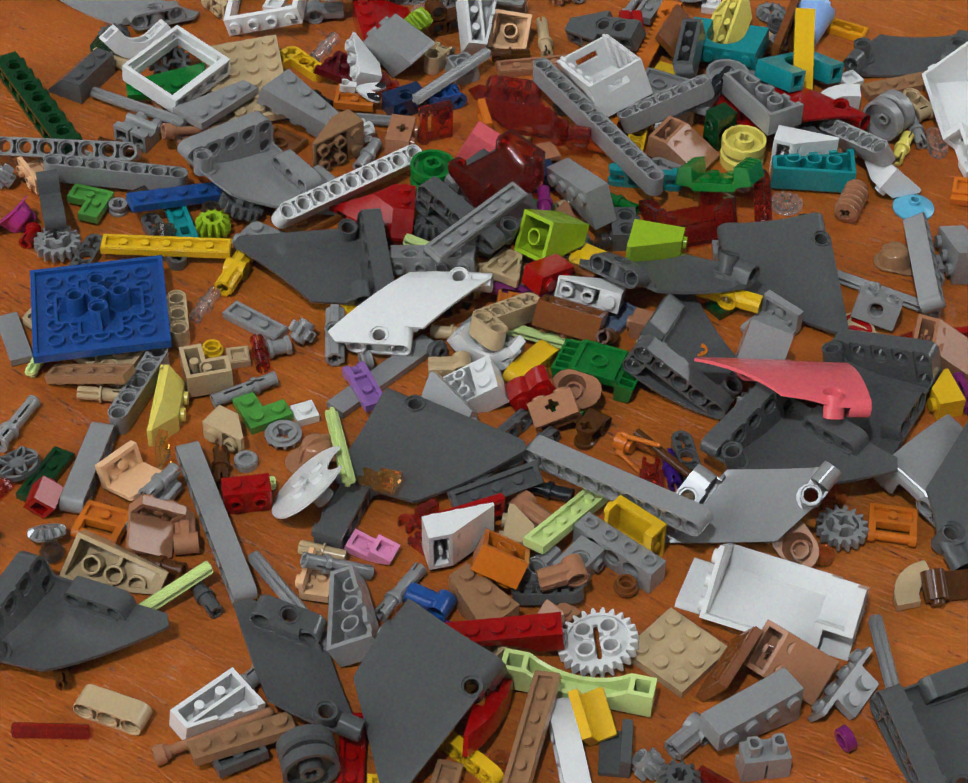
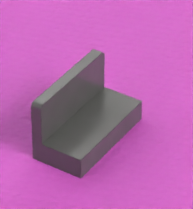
[598,719,633,778]

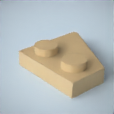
[481,247,523,288]

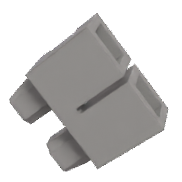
[113,111,162,154]
[734,733,792,782]

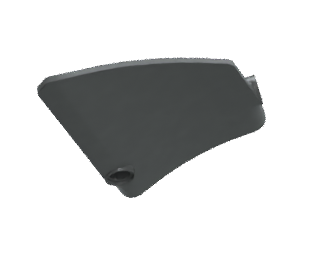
[234,208,394,306]
[717,212,849,334]
[333,388,526,503]
[354,599,508,783]

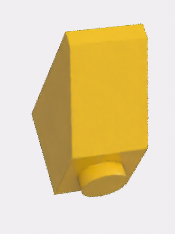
[927,368,966,420]

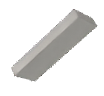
[222,300,289,341]
[0,312,33,366]

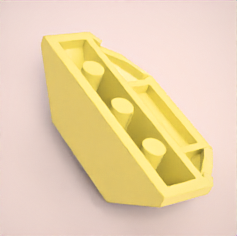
[711,0,752,44]
[147,364,189,447]

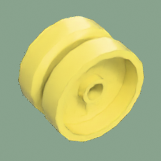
[719,125,767,171]

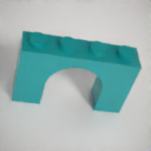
[694,17,769,70]
[755,51,844,92]

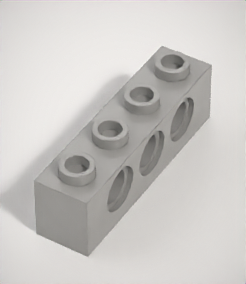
[389,245,478,277]
[572,512,666,594]

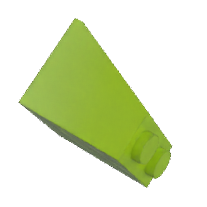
[514,209,590,260]
[626,219,688,262]

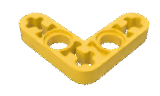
[280,46,326,82]

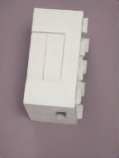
[556,34,653,117]

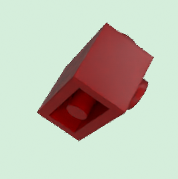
[521,253,574,296]
[221,473,272,515]

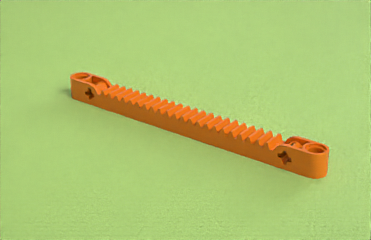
[587,0,683,154]

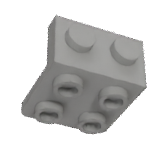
[740,290,804,335]

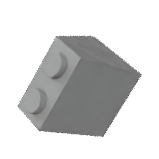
[363,14,435,78]
[730,319,794,384]

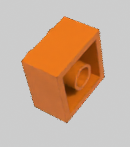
[471,528,530,590]

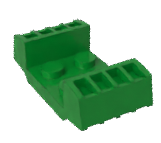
[676,156,764,192]
[551,338,639,403]

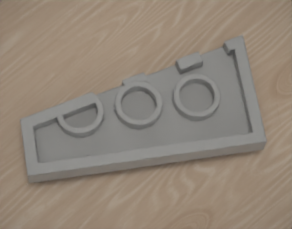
[172,80,259,130]

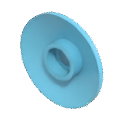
[892,194,934,220]

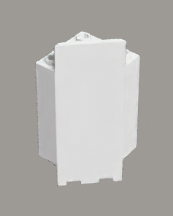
[922,41,968,161]
[674,543,871,661]

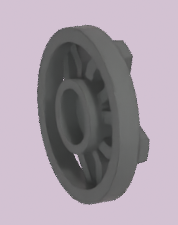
[0,446,41,482]

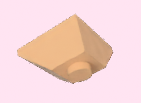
[488,9,533,49]

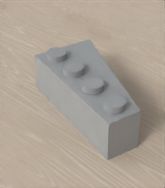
[722,68,804,136]
[547,158,617,230]
[326,565,379,667]
[699,667,804,751]

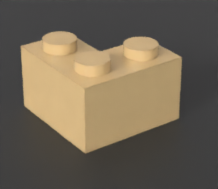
[179,344,233,398]

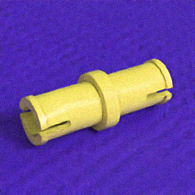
[893,131,914,166]

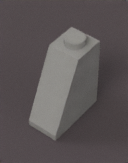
[421,371,479,421]

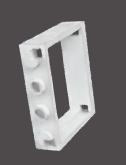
[223,0,307,36]
[122,25,230,113]

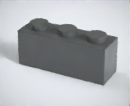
[672,18,706,79]
[311,482,369,550]

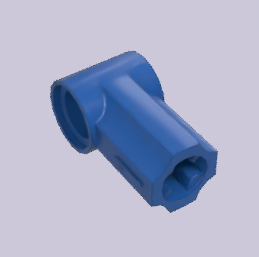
[404,582,457,622]

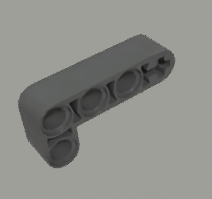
[36,169,67,231]

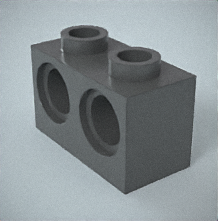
[609,207,640,251]

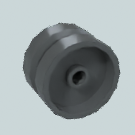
[276,724,340,783]

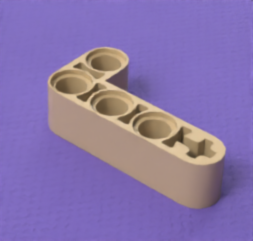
[468,292,540,351]

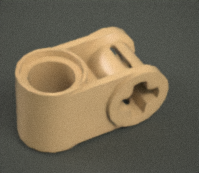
[423,41,455,75]
[903,88,935,123]

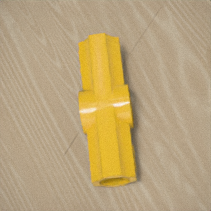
[214,250,254,297]
[696,289,763,314]

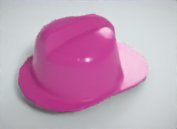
[0,196,36,233]

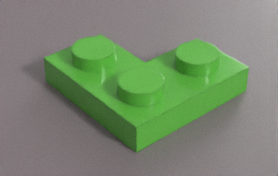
[67,183,115,224]
[232,392,294,435]

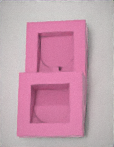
[344,529,400,565]

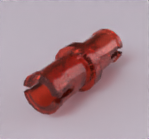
[250,334,270,373]

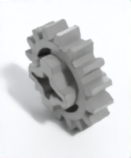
[34,226,81,263]
[815,505,869,552]

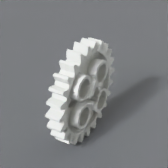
[557,607,639,678]

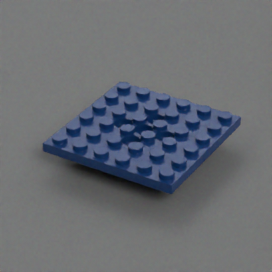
[30,255,172,364]

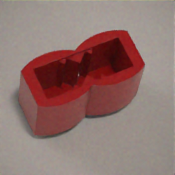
[505,364,556,412]

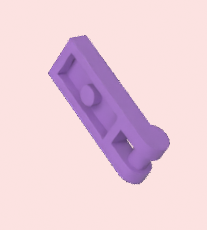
[341,361,383,413]

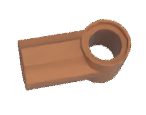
[506,490,552,528]
[173,509,200,555]
[536,554,589,592]

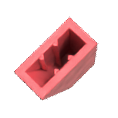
[455,121,520,161]

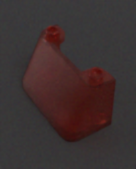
[448,129,546,208]
[639,191,737,248]

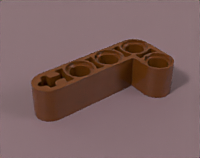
[425,0,497,37]

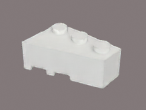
[456,0,498,55]
[169,667,266,740]

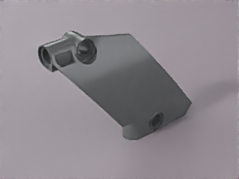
[579,250,760,294]
[925,421,968,571]

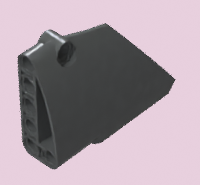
[415,142,538,255]
[622,292,743,419]
[822,329,942,455]
[700,382,898,485]
[0,551,170,672]
[869,662,968,783]

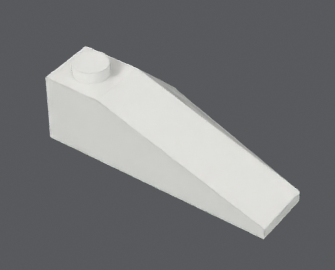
[864,160,922,198]

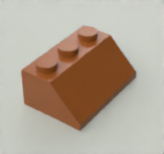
[531,294,609,342]

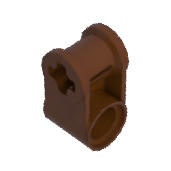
[574,408,612,450]

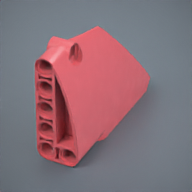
[694,357,872,420]

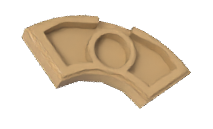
[893,560,929,611]

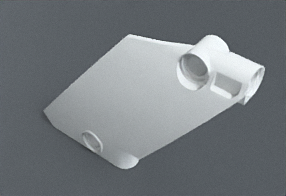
[328,267,493,356]

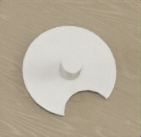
[272,446,342,519]

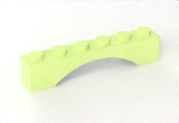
[498,648,657,717]

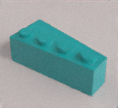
[770,148,856,193]

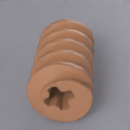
[834,179,869,223]

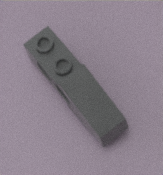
[564,10,646,51]

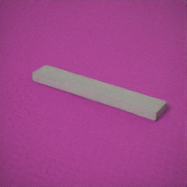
[424,181,528,263]
[327,334,433,418]

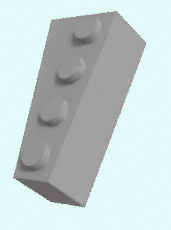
[257,69,339,137]

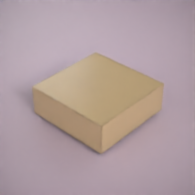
[226,345,251,369]

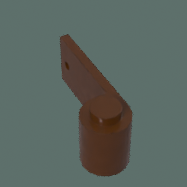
[920,568,968,607]

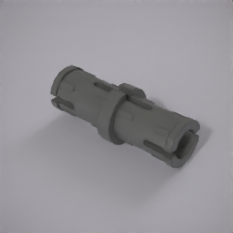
[190,581,224,619]

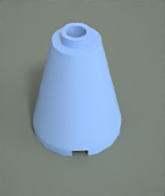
[797,0,835,47]

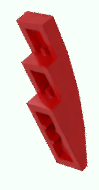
[462,678,513,757]

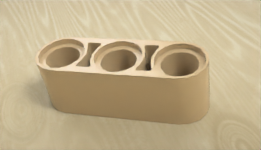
[167,290,190,350]
[73,684,153,736]

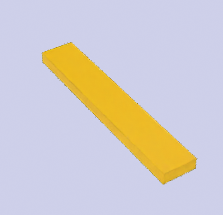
[793,8,815,90]
[100,234,232,259]

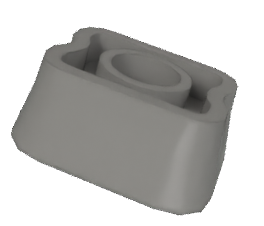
[444,52,480,85]

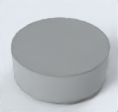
[234,450,258,473]

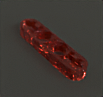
[754,169,772,222]

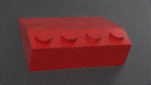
[352,0,410,60]

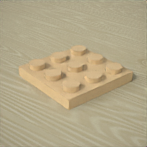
[630,607,727,698]

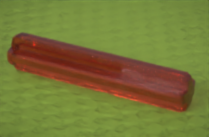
[11,722,90,740]

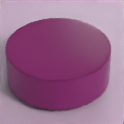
[834,725,857,753]

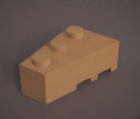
[449,563,520,620]

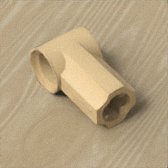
[428,350,472,376]

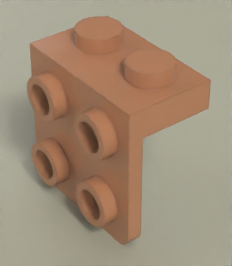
[126,494,186,559]

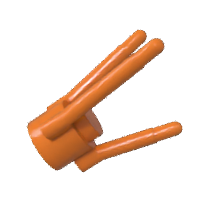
[612,431,661,474]

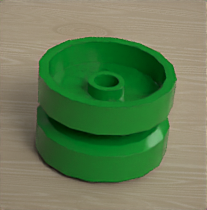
[410,149,456,196]

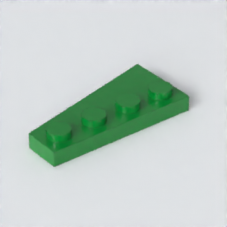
[126,62,208,100]

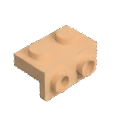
[16,156,60,196]
[295,547,330,603]

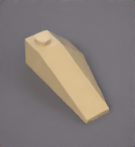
[59,529,169,595]

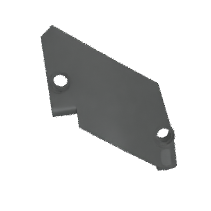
[843,30,968,78]
[233,594,366,742]

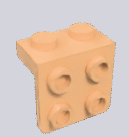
[95,440,162,501]

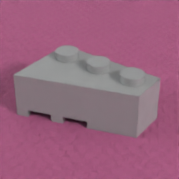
[934,225,968,285]

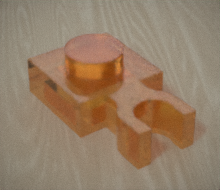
[358,467,404,495]

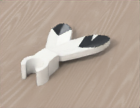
[339,79,386,103]

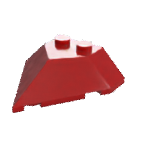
[329,184,416,242]

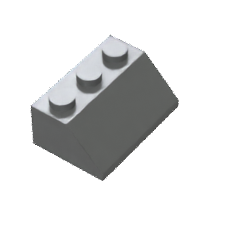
[49,48,116,104]

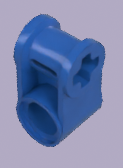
[428,83,467,114]

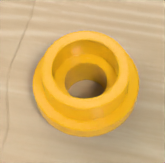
[202,339,224,359]

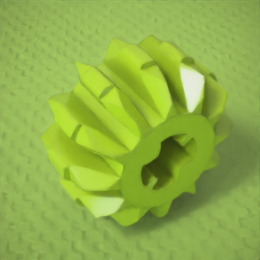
[404,7,433,32]
[195,208,231,238]

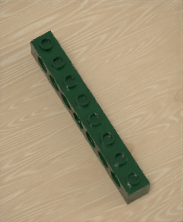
[0,51,83,154]

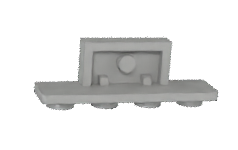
[807,646,879,722]

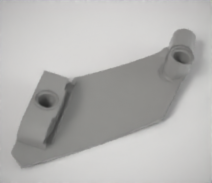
[60,0,199,31]
[665,460,842,543]

